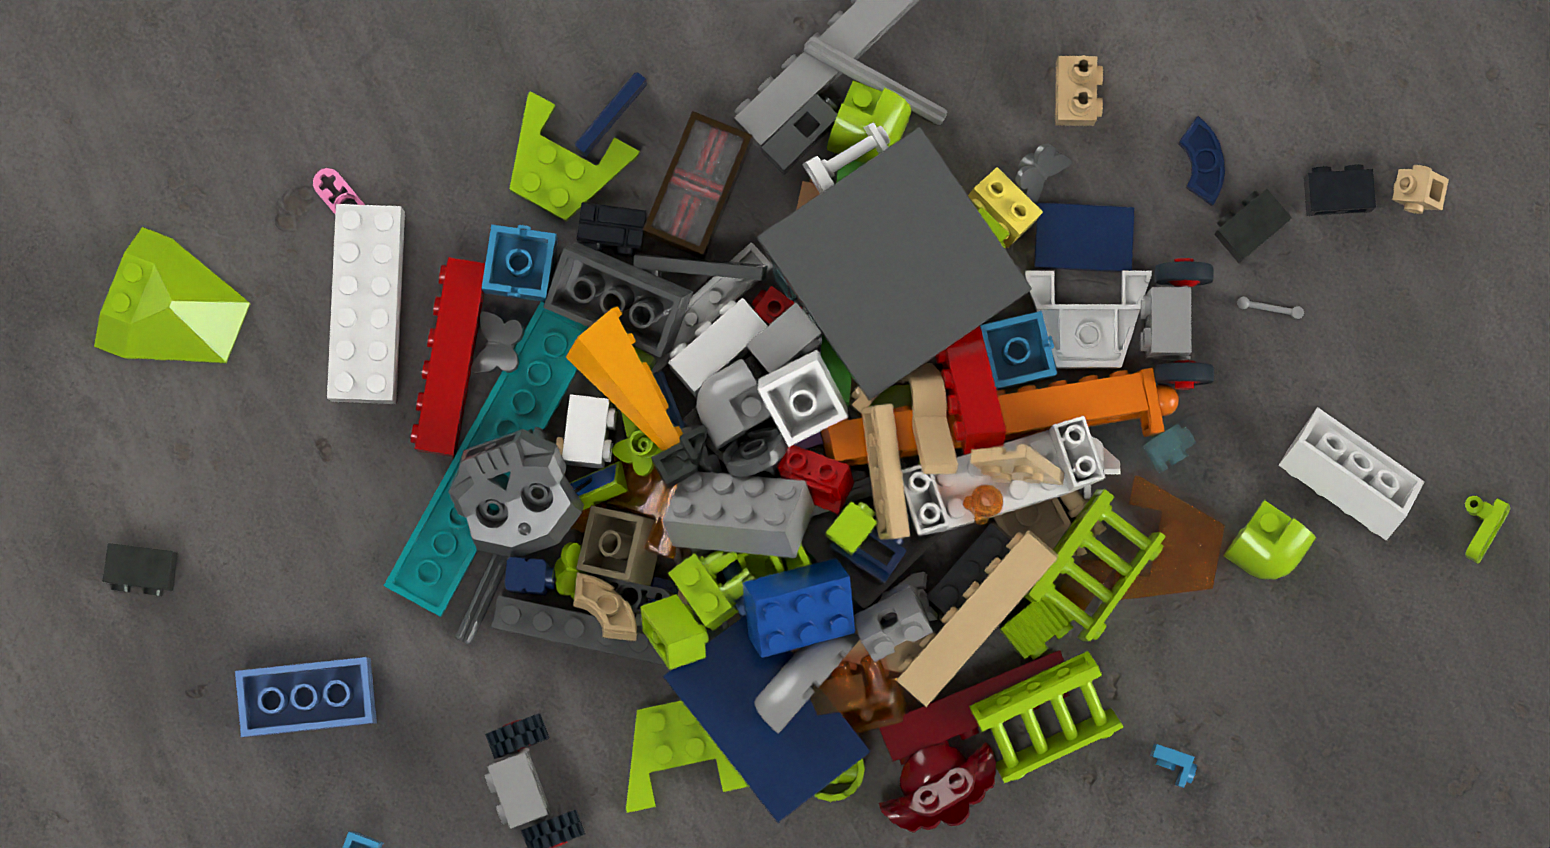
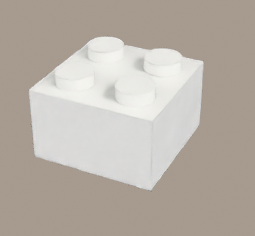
[758,350,848,447]
[562,394,617,469]

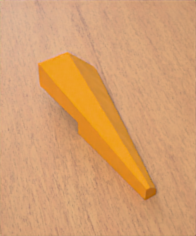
[566,307,683,451]

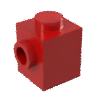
[751,286,803,326]

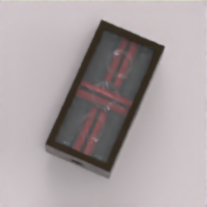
[643,111,753,259]

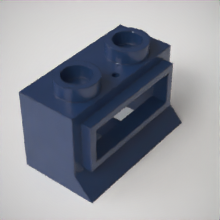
[829,529,907,584]

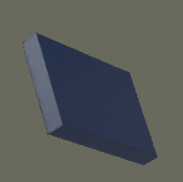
[1034,203,1134,272]

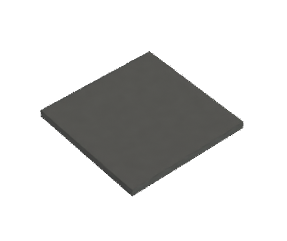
[757,127,1032,401]

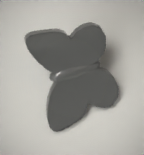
[1016,143,1072,205]
[471,311,525,374]

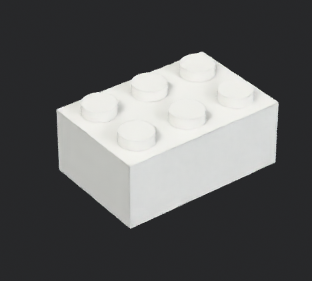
[669,298,767,398]

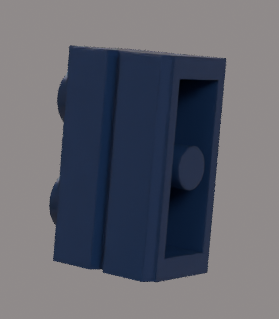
[505,557,556,596]

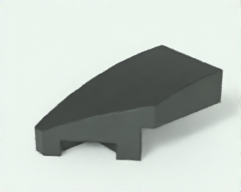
[651,424,707,489]

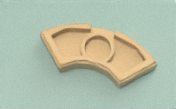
[573,573,637,641]

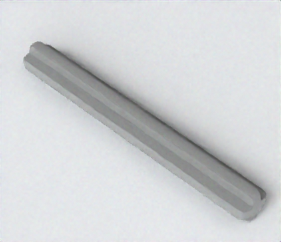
[804,37,947,125]

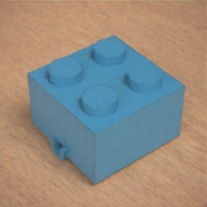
[482,224,558,302]
[980,311,1057,391]

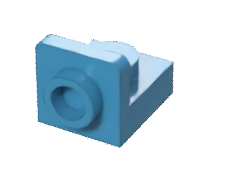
[1150,743,1197,788]

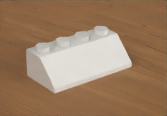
[1279,407,1424,540]

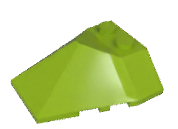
[94,227,251,363]

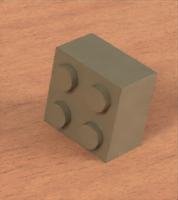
[576,505,665,586]

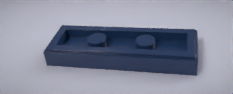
[575,72,647,158]

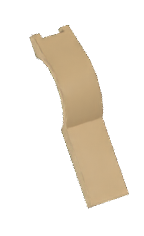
[901,363,958,474]

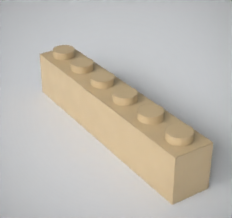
[896,530,1059,707]

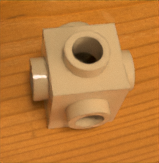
[1392,165,1449,214]

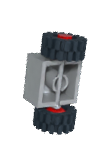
[484,713,585,848]

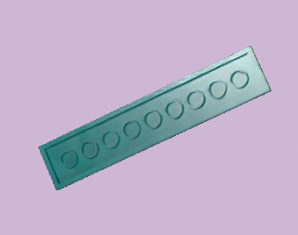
[383,301,589,617]

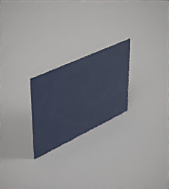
[663,615,871,823]

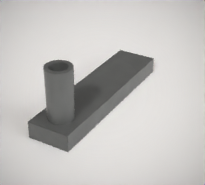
[634,253,768,281]

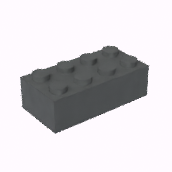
[543,242,693,358]

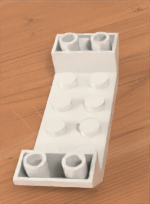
[901,416,1105,535]

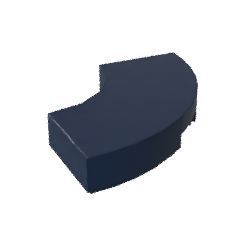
[1178,116,1225,206]

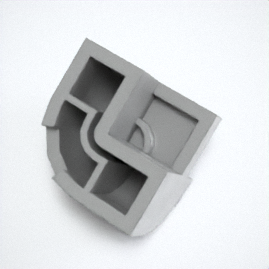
[696,359,772,450]

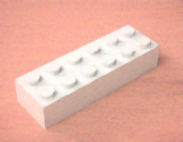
[327,204,405,404]

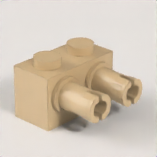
[1055,55,1103,126]

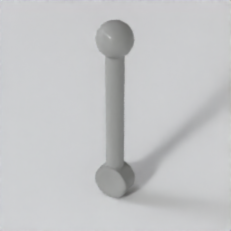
[1237,297,1304,319]

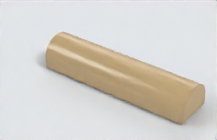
[862,404,910,540]

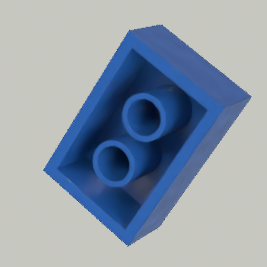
[742,558,855,658]

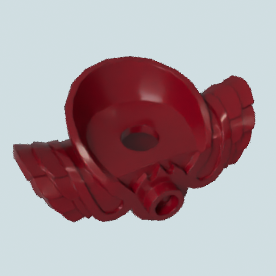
[879,742,996,833]

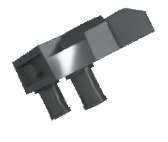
[449,427,584,558]

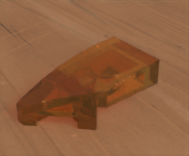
[1058,560,1113,611]

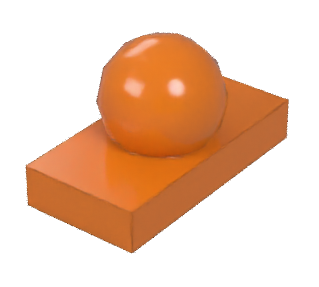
[1133,368,1179,437]

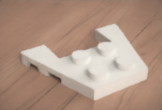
[1024,271,1152,369]

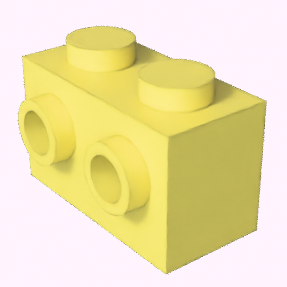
[968,167,1043,248]

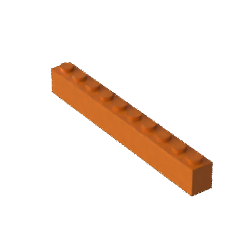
[821,370,1149,466]

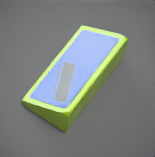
[570,461,628,510]

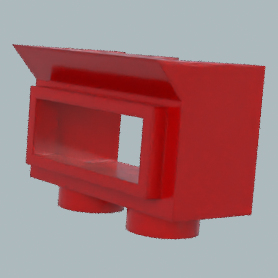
[778,445,854,514]

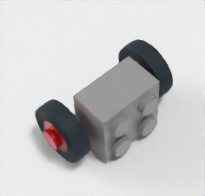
[1139,258,1214,390]

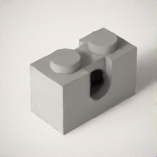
[854,586,933,662]

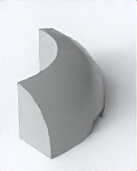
[755,633,860,733]

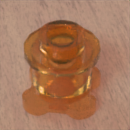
[963,484,1003,525]

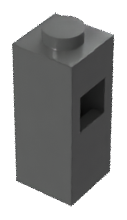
[761,93,839,175]

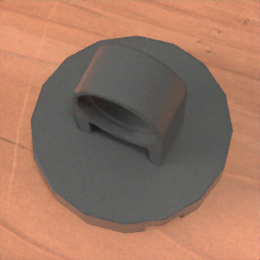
[722,427,788,479]

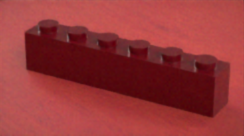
[877,650,1070,765]

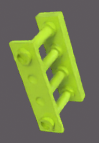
[1024,489,1166,642]
[969,651,1123,783]

